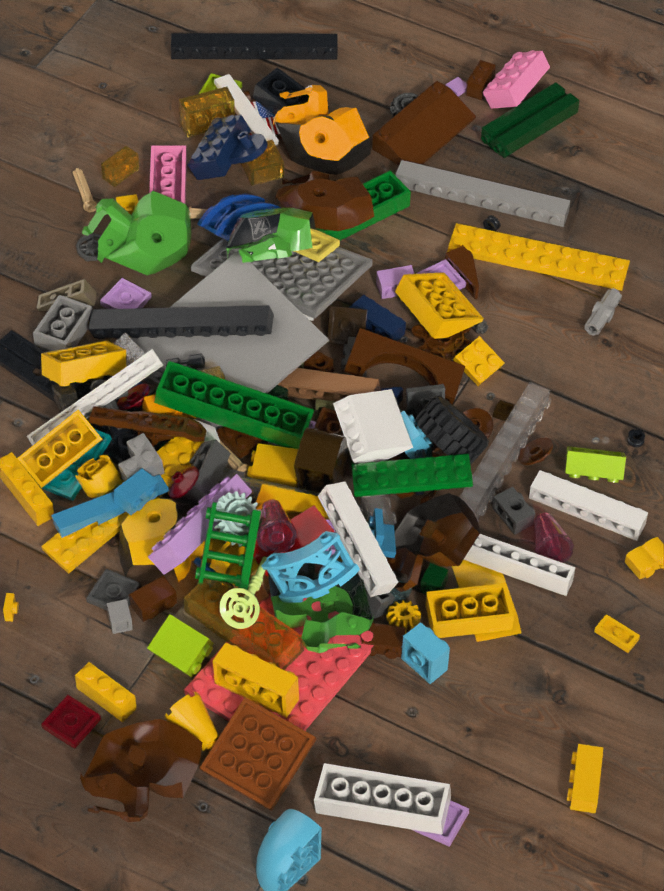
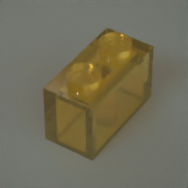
[101,146,139,187]

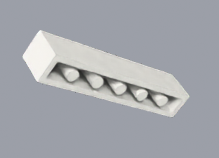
[529,470,648,541]
[318,482,398,597]
[464,534,575,596]

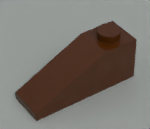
[445,245,479,299]

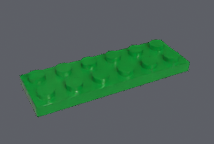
[352,454,473,497]

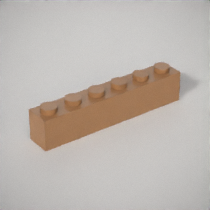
[268,368,381,402]

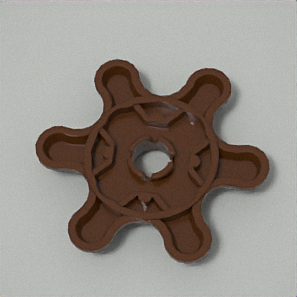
[412,325,473,362]

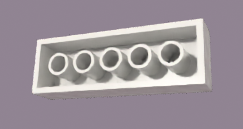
[314,763,451,835]

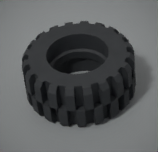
[415,396,489,465]

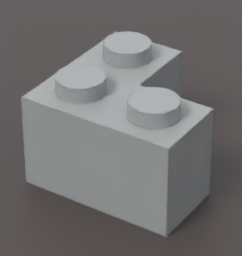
[118,433,165,482]

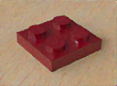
[41,695,101,749]

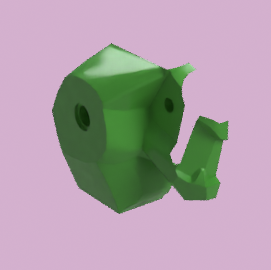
[81,191,191,275]

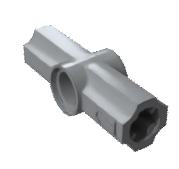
[584,288,622,336]

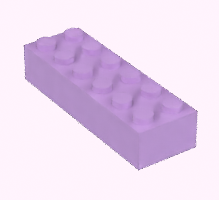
[148,474,252,574]

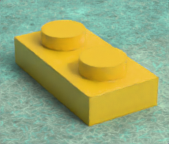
[594,614,640,653]

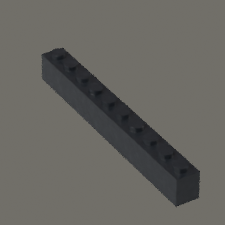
[171,33,338,60]
[88,305,274,339]

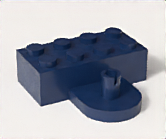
[187,115,268,180]

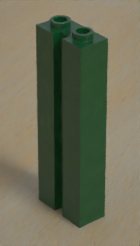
[481,82,580,158]

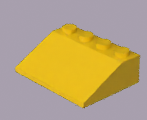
[395,272,484,339]

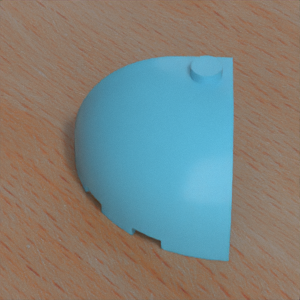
[256,809,322,891]

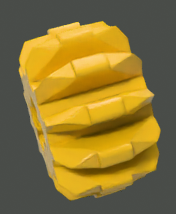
[386,599,421,633]

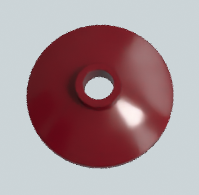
[117,384,150,410]
[168,466,199,499]

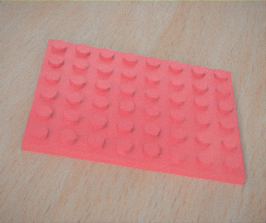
[184,593,373,731]

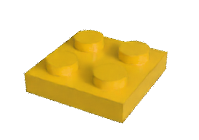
[453,336,504,386]

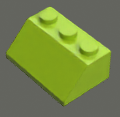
[565,446,626,483]

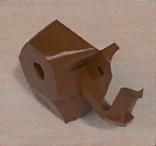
[275,171,374,231]
[80,719,203,822]

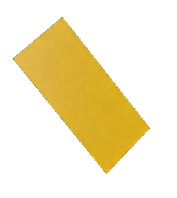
[452,560,522,642]

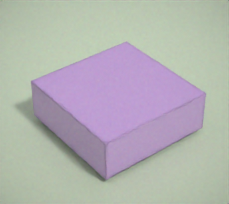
[446,77,467,96]

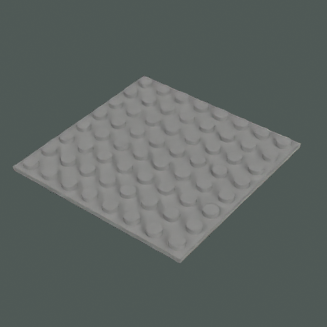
[126,250,329,430]

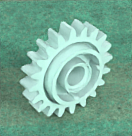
[214,491,264,547]

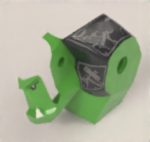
[226,208,316,263]
[268,563,374,653]

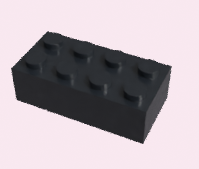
[252,67,329,115]

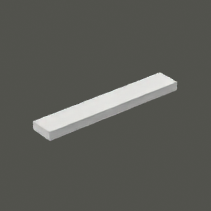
[214,74,279,149]

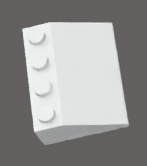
[333,389,413,464]

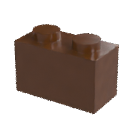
[466,60,496,101]
[129,575,177,622]
[361,623,406,659]

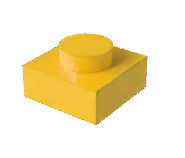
[3,593,19,622]

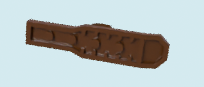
[89,406,207,447]

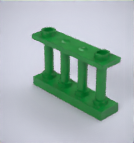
[195,502,261,590]

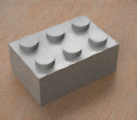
[33,295,92,352]

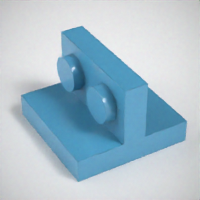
[367,508,396,558]

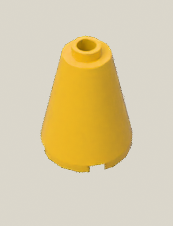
[164,692,219,751]

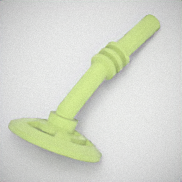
[220,557,267,629]

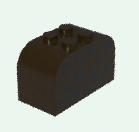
[294,428,349,494]

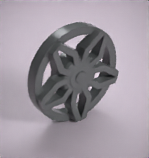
[76,233,105,262]

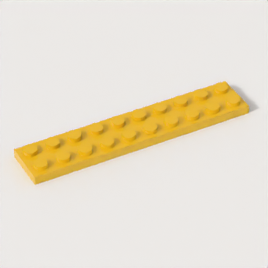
[447,223,630,291]
[41,437,204,574]

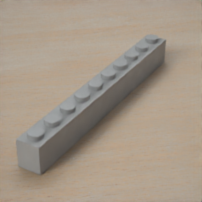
[396,160,570,227]

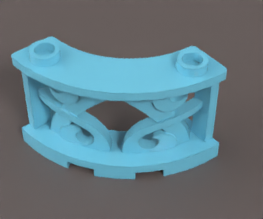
[261,531,360,603]

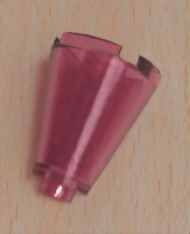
[256,500,297,553]
[534,513,574,563]

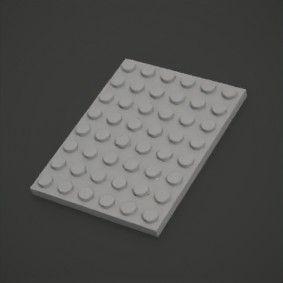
[191,239,373,318]

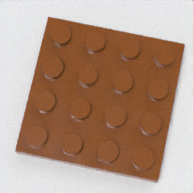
[199,697,317,811]

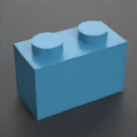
[114,468,159,515]

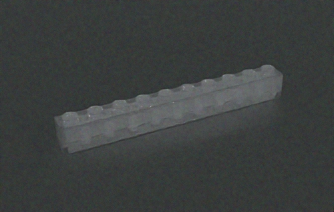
[460,382,551,523]

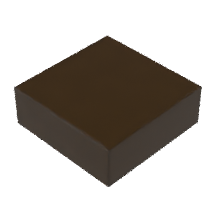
[493,400,517,423]

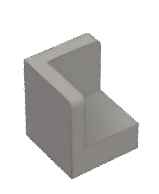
[107,599,133,634]

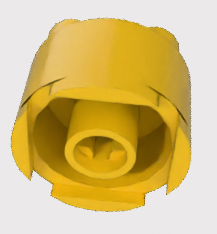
[75,455,123,498]

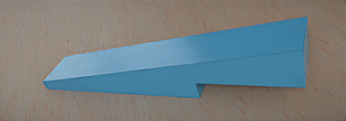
[51,474,169,538]

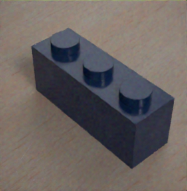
[349,295,406,341]

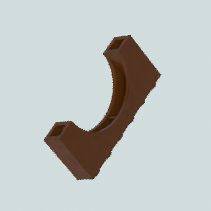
[344,328,465,404]

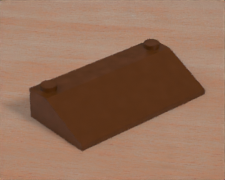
[372,81,476,165]

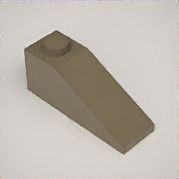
[37,279,96,311]

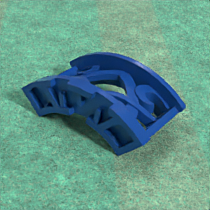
[197,193,281,241]

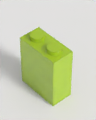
[147,614,214,678]

